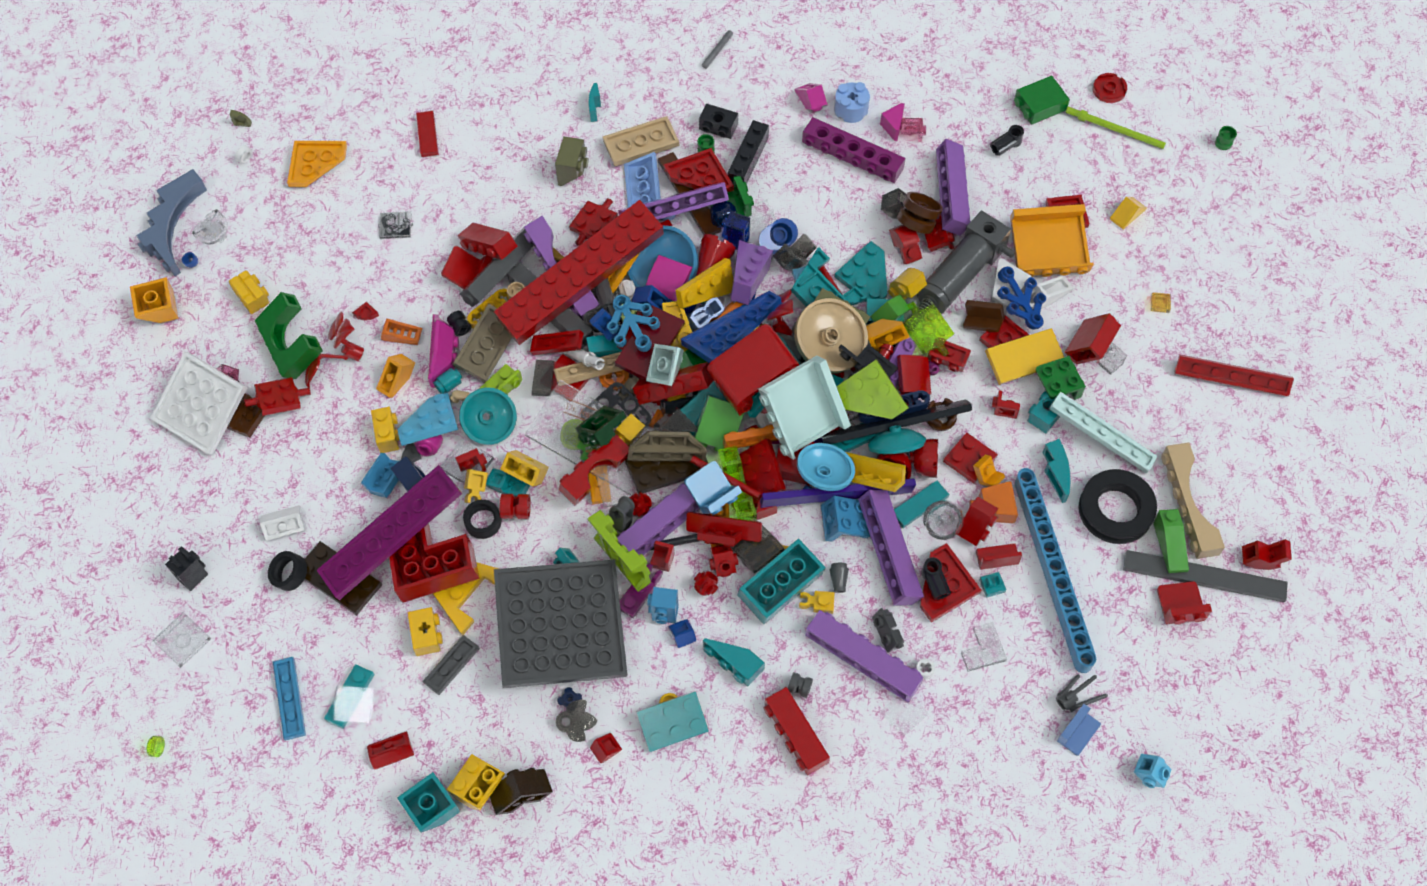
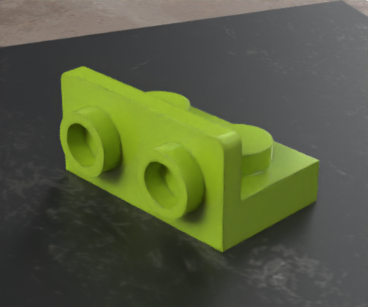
[479,364,522,395]

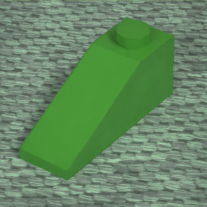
[1153,509,1189,573]

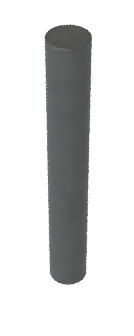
[702,30,733,69]

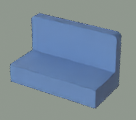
[1057,704,1101,756]

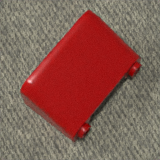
[707,324,800,416]

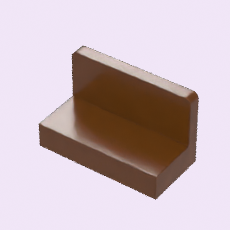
[963,300,1005,332]

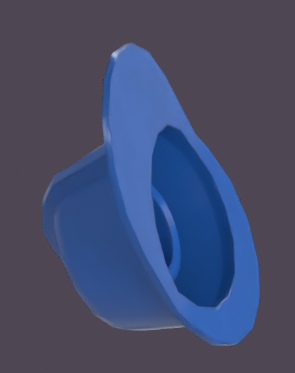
[759,218,798,255]

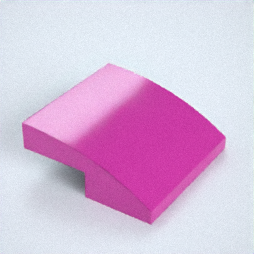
[646,255,693,301]

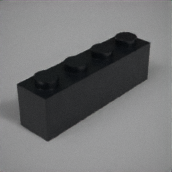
[728,120,769,184]

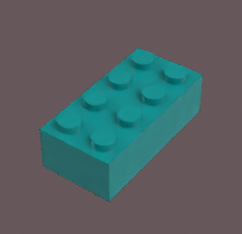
[737,538,826,624]

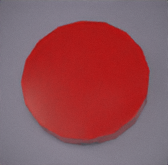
[1093,73,1127,103]

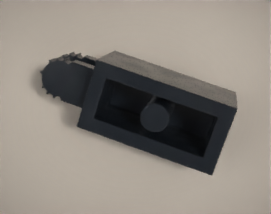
[165,546,208,591]

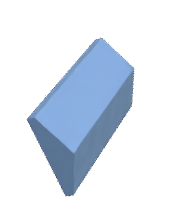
[624,152,661,207]

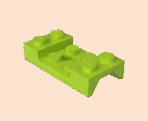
[587,510,651,592]

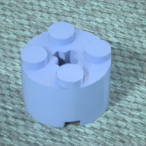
[834,82,870,123]

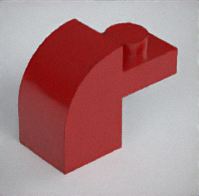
[889,224,923,265]
[1242,539,1292,570]

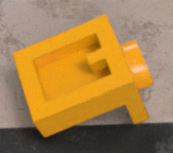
[973,454,1005,487]

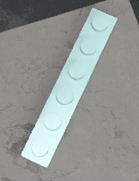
[1049,392,1158,473]

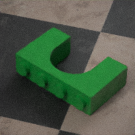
[255,292,323,379]

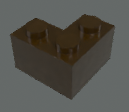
[490,768,553,815]

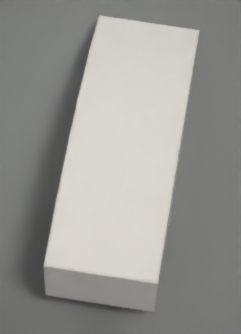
[1019,275,1074,311]

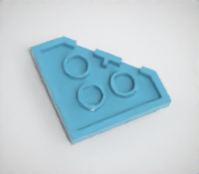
[397,393,458,446]

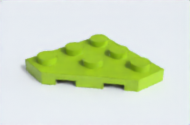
[836,360,909,419]

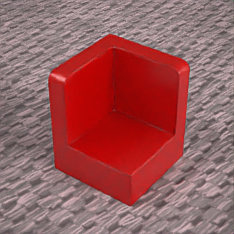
[650,541,675,572]

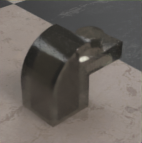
[773,234,817,271]

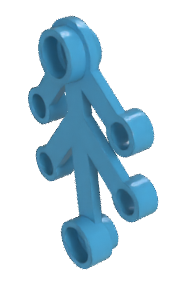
[607,295,660,352]

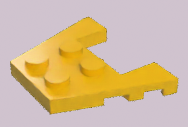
[432,562,499,636]

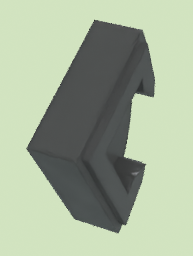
[401,443,422,462]

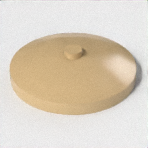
[794,298,868,373]

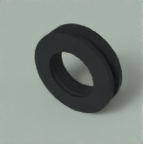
[1078,469,1157,544]

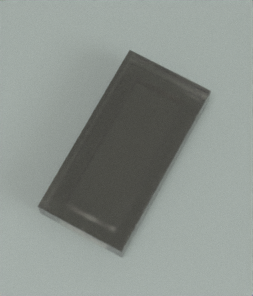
[531,360,555,397]

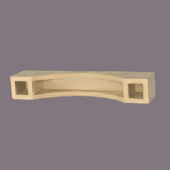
[1161,442,1225,559]

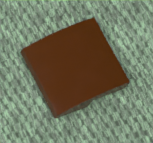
[227,394,265,438]

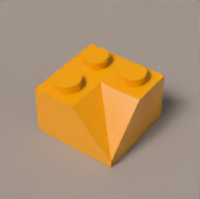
[130,277,179,323]

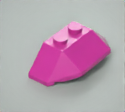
[428,314,459,388]

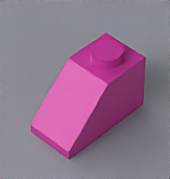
[794,83,827,112]

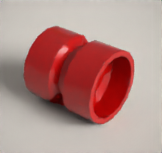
[500,493,531,520]

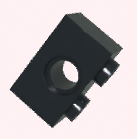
[699,103,738,139]

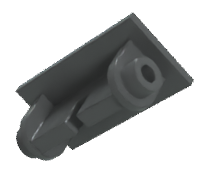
[872,608,904,653]

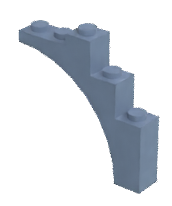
[136,169,207,276]

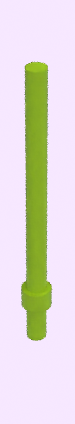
[1065,106,1166,149]

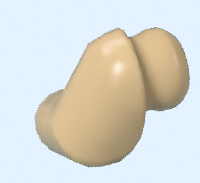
[450,390,470,403]

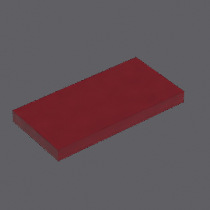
[614,306,685,382]

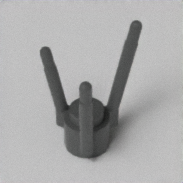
[1056,674,1108,712]

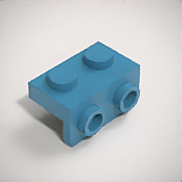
[361,453,399,498]

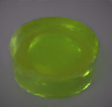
[146,735,165,757]

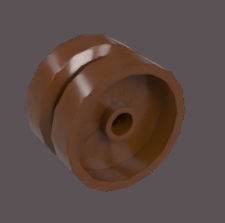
[897,192,943,234]

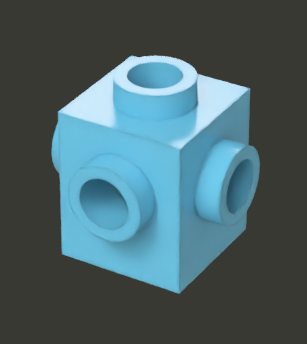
[1134,754,1172,788]

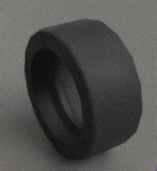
[463,499,502,539]
[268,551,307,591]

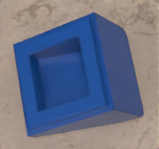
[669,619,696,648]

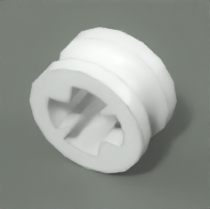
[916,659,935,680]

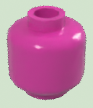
[414,435,443,456]

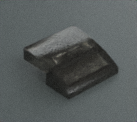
[731,521,785,574]

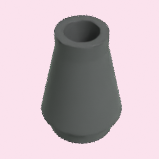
[829,562,849,593]

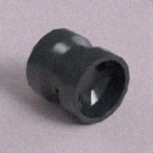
[447,310,471,336]

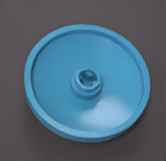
[628,226,699,287]

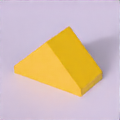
[1110,197,1147,230]

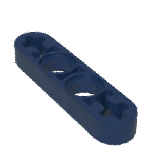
[858,390,930,424]

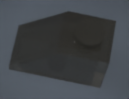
[881,188,907,219]

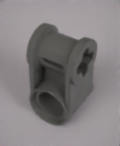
[609,496,635,533]

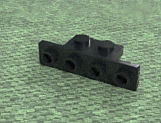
[839,344,901,394]

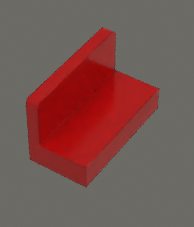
[976,543,1022,570]

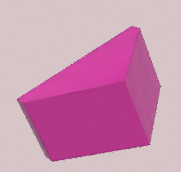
[880,103,905,141]

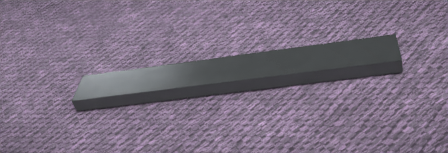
[1123,550,1288,602]

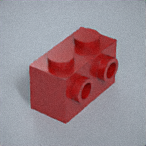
[956,497,999,546]

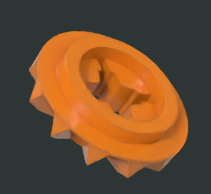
[599,370,629,391]

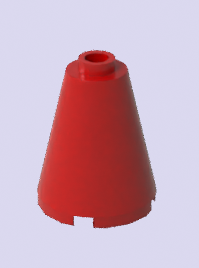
[695,234,736,277]

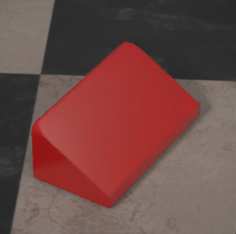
[367,731,414,769]

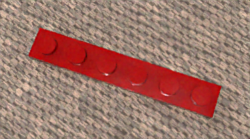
[1174,354,1294,396]

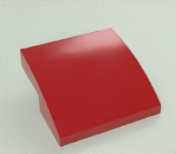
[897,355,932,395]

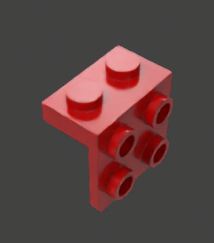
[441,246,493,289]
[1157,582,1212,624]

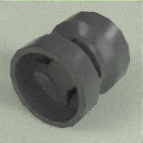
[788,672,813,698]

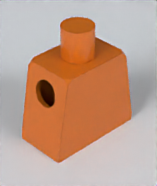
[969,481,1018,523]

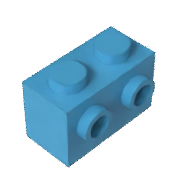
[647,587,679,624]

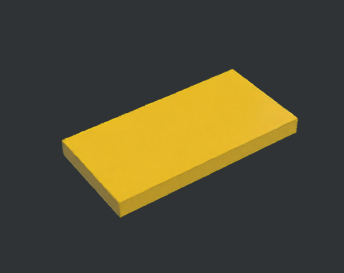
[985,328,1064,385]

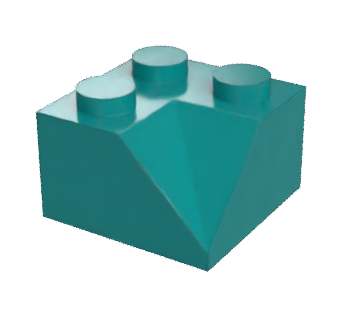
[397,772,460,833]

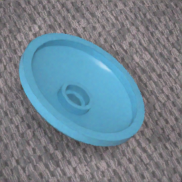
[797,443,855,491]

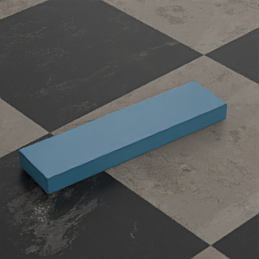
[273,657,306,741]

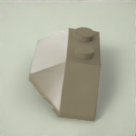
[628,430,707,461]

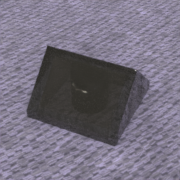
[654,406,698,432]

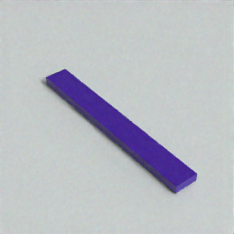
[760,478,916,508]

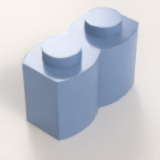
[686,297,725,332]

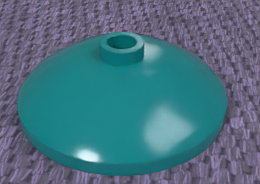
[459,388,517,445]
[868,425,926,454]

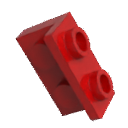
[925,215,955,252]

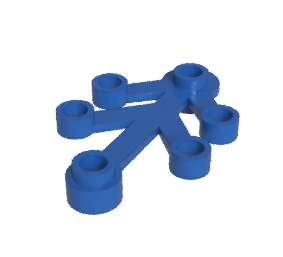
[997,266,1046,330]

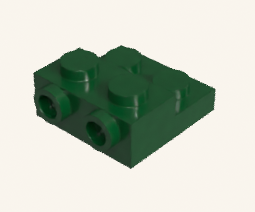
[575,406,626,447]

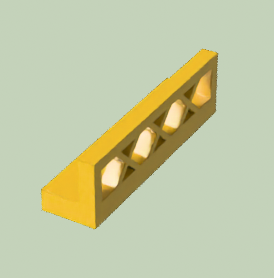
[846,452,906,492]

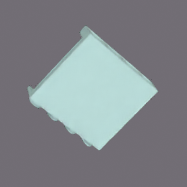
[758,355,851,460]

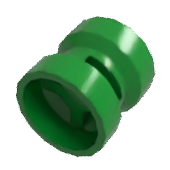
[1215,126,1237,150]
[697,134,715,153]

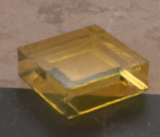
[1151,292,1171,313]

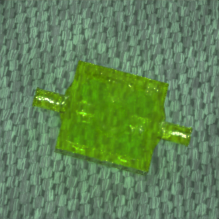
[903,301,955,356]

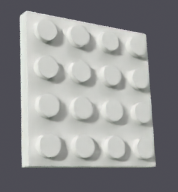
[150,352,248,455]

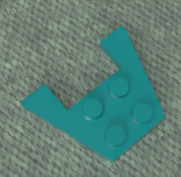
[791,247,867,307]

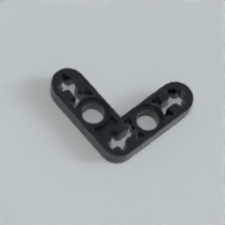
[580,382,652,428]

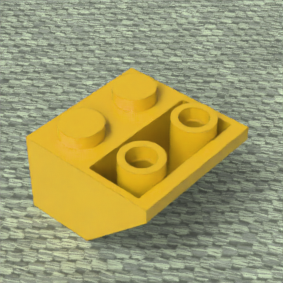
[446,754,505,810]

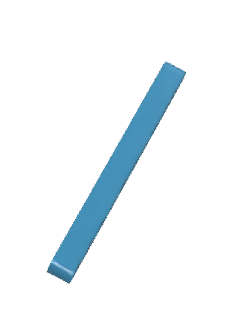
[1015,468,1097,673]

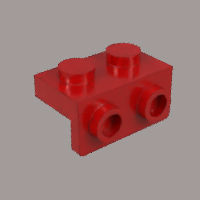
[928,337,971,372]

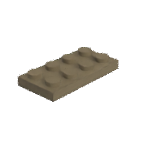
[453,304,512,383]

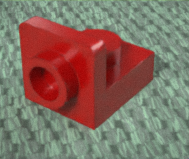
[992,390,1020,419]
[455,448,488,472]

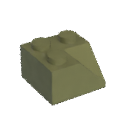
[555,136,589,186]

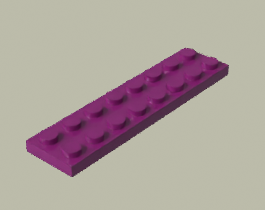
[317,465,463,600]

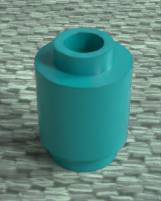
[433,368,462,394]

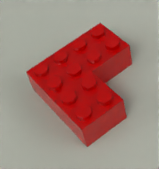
[389,523,480,603]

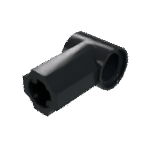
[990,125,1024,156]
[921,557,951,600]

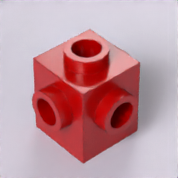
[709,545,739,577]

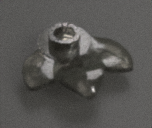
[556,700,597,742]

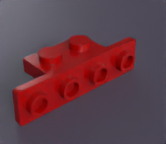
[686,512,762,547]

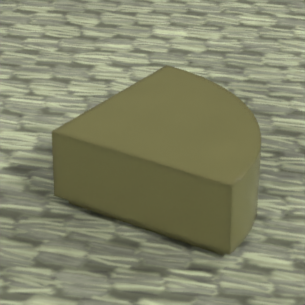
[229,110,252,127]

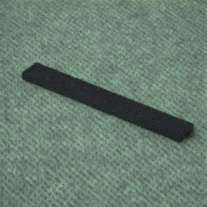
[819,399,972,444]

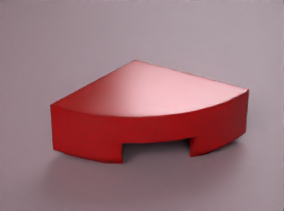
[352,302,379,320]

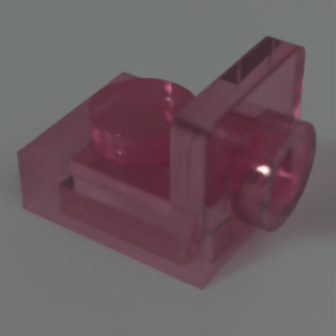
[900,118,926,142]

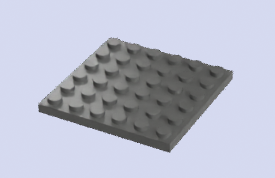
[494,559,628,688]

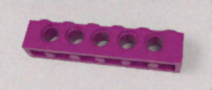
[802,117,906,183]

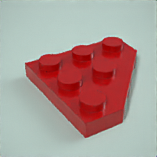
[664,148,734,192]
[920,543,982,623]

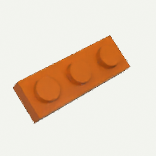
[723,424,778,451]

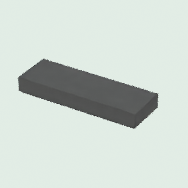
[423,635,480,695]

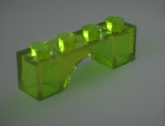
[718,446,757,522]

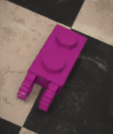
[620,563,663,618]

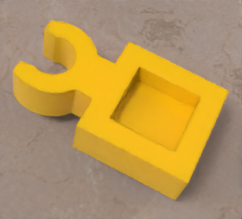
[464,469,488,503]
[799,591,835,614]

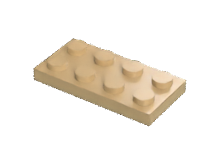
[602,116,680,166]

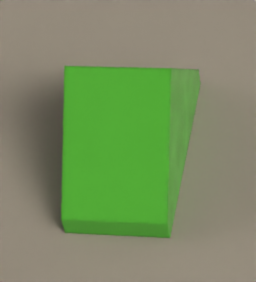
[871,294,911,322]

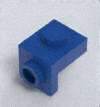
[589,308,621,341]

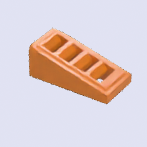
[381,318,422,345]

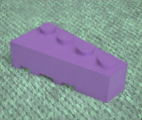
[731,240,773,305]

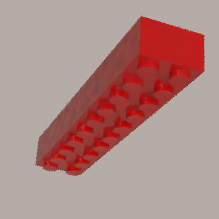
[494,200,664,345]

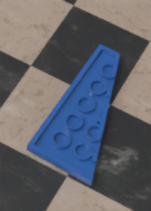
[681,291,782,363]

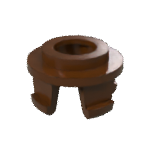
[927,398,957,431]

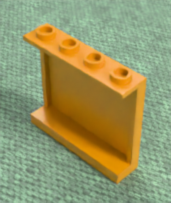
[1010,204,1094,277]

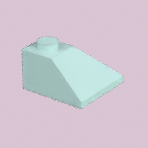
[646,344,684,386]

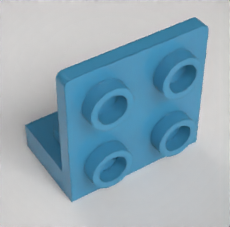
[821,496,870,542]

